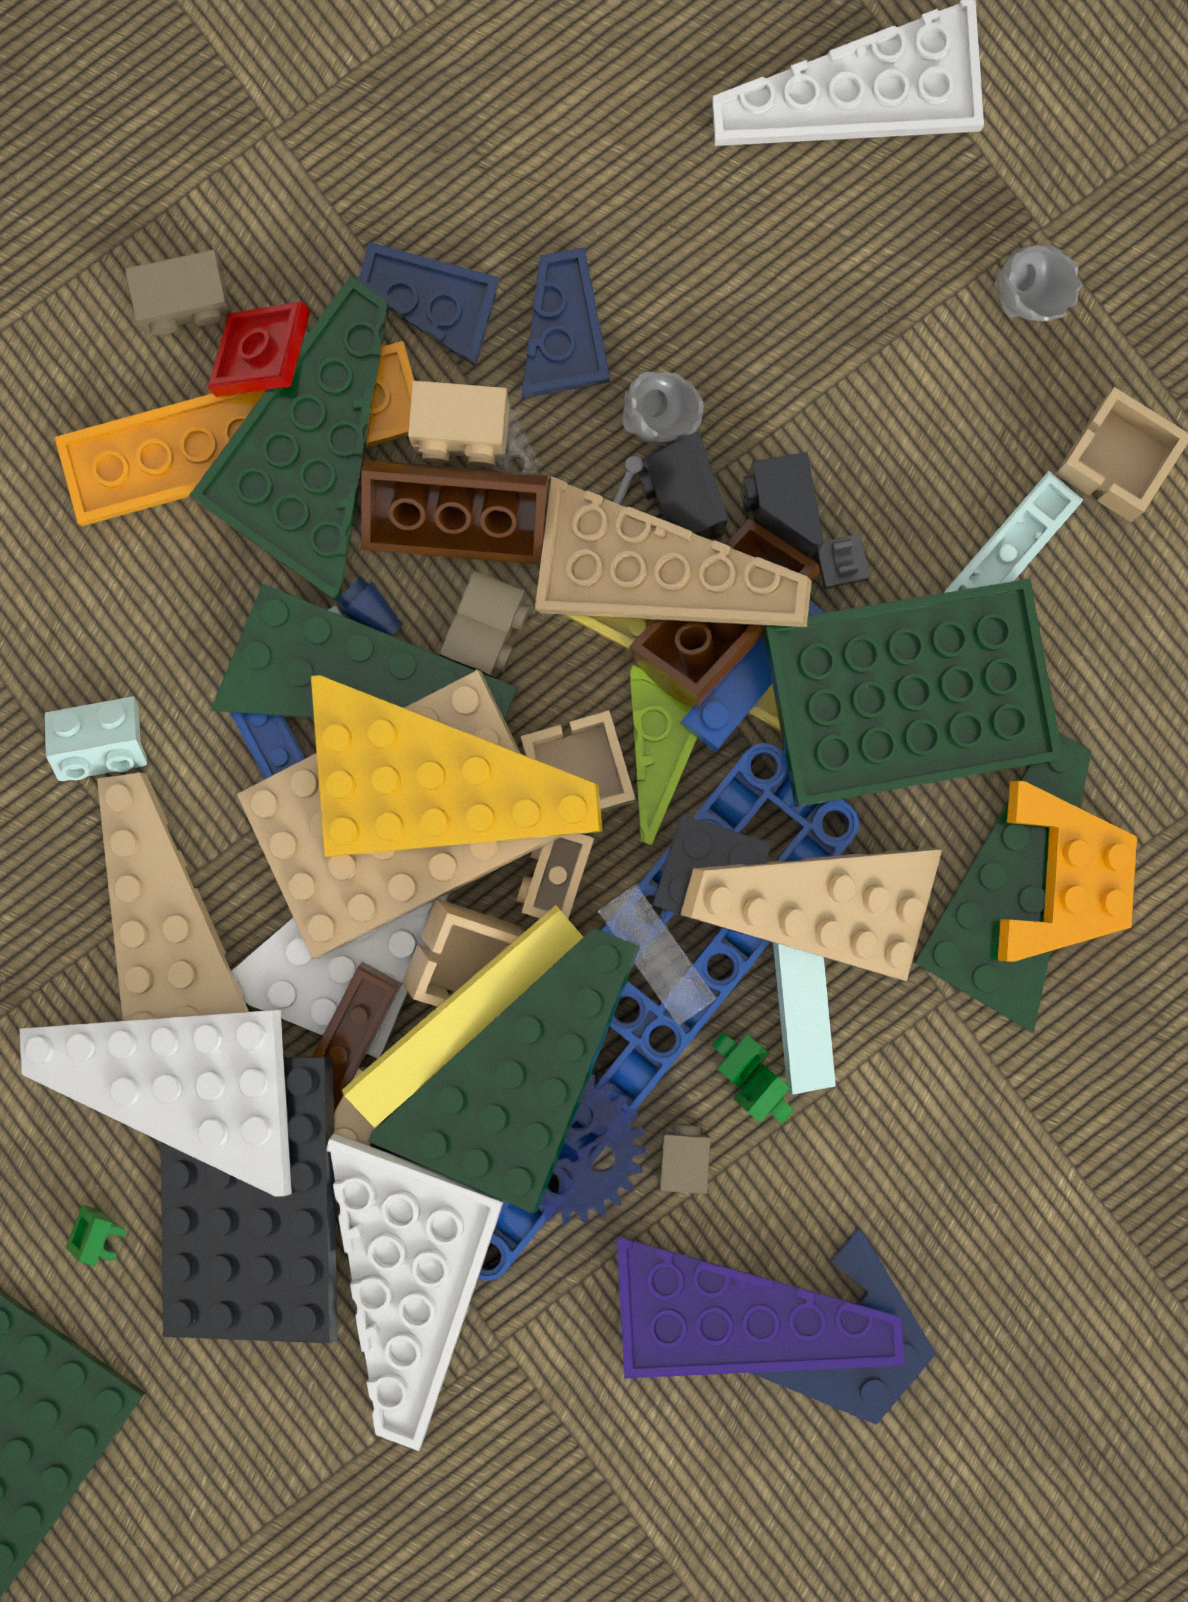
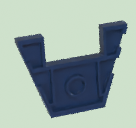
[752,1227,936,1425]

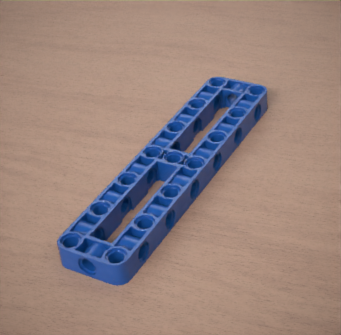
[414,743,859,1281]

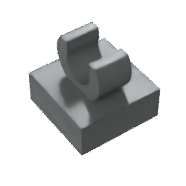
[817,534,870,590]

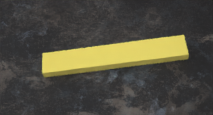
[342,905,583,1128]

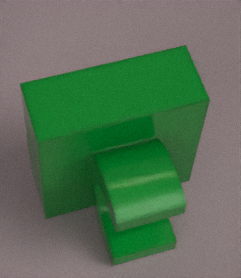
[711,1032,769,1088]
[733,1064,794,1123]
[66,1205,126,1266]

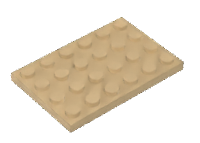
[237,670,560,959]

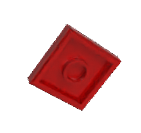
[207,301,311,397]

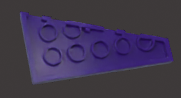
[617,1236,905,1379]

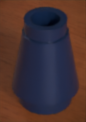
[336,576,404,636]

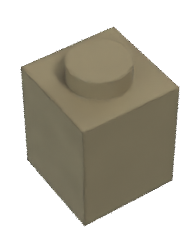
[659,1124,710,1194]

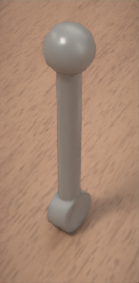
[613,456,643,505]

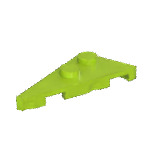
[630,665,697,846]

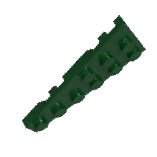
[210,583,518,720]
[913,732,1092,1033]

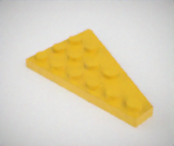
[311,675,602,857]

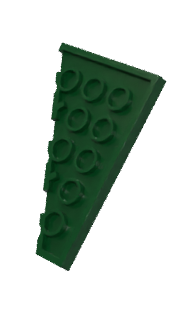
[189,276,389,601]
[368,928,641,1213]

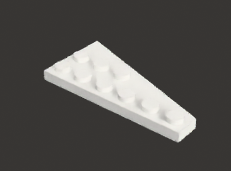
[712,0,984,146]

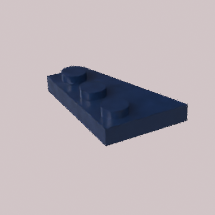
[358,242,500,367]
[521,247,610,399]

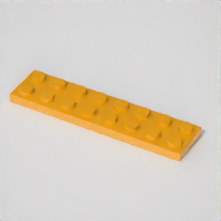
[55,341,415,526]

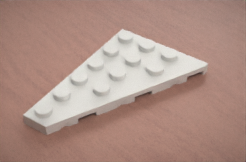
[231,893,449,1058]
[19,1010,292,1196]
[327,1133,504,1451]

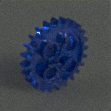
[526,1073,646,1225]

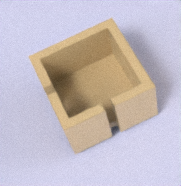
[408,380,510,467]
[1055,387,1188,522]
[520,710,636,812]
[402,898,524,1007]

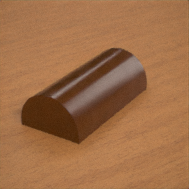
[361,460,548,565]
[629,519,820,708]

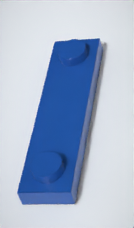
[680,600,825,752]

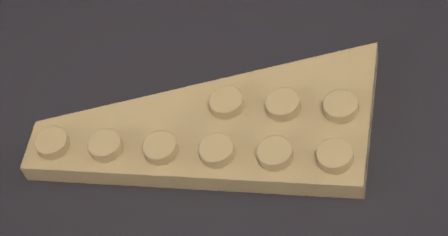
[535,476,812,627]
[97,773,249,1021]
[681,847,942,981]

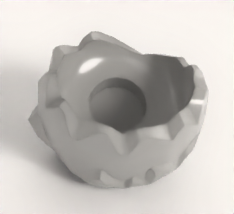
[994,244,1082,322]
[622,372,704,446]

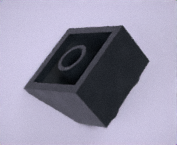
[638,431,728,540]
[740,452,824,559]

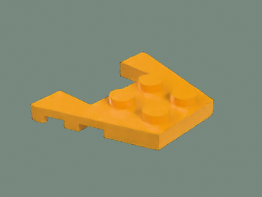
[998,781,1137,962]

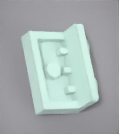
[45,696,147,781]

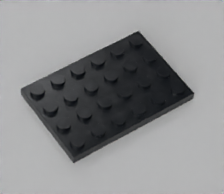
[161,1057,338,1343]

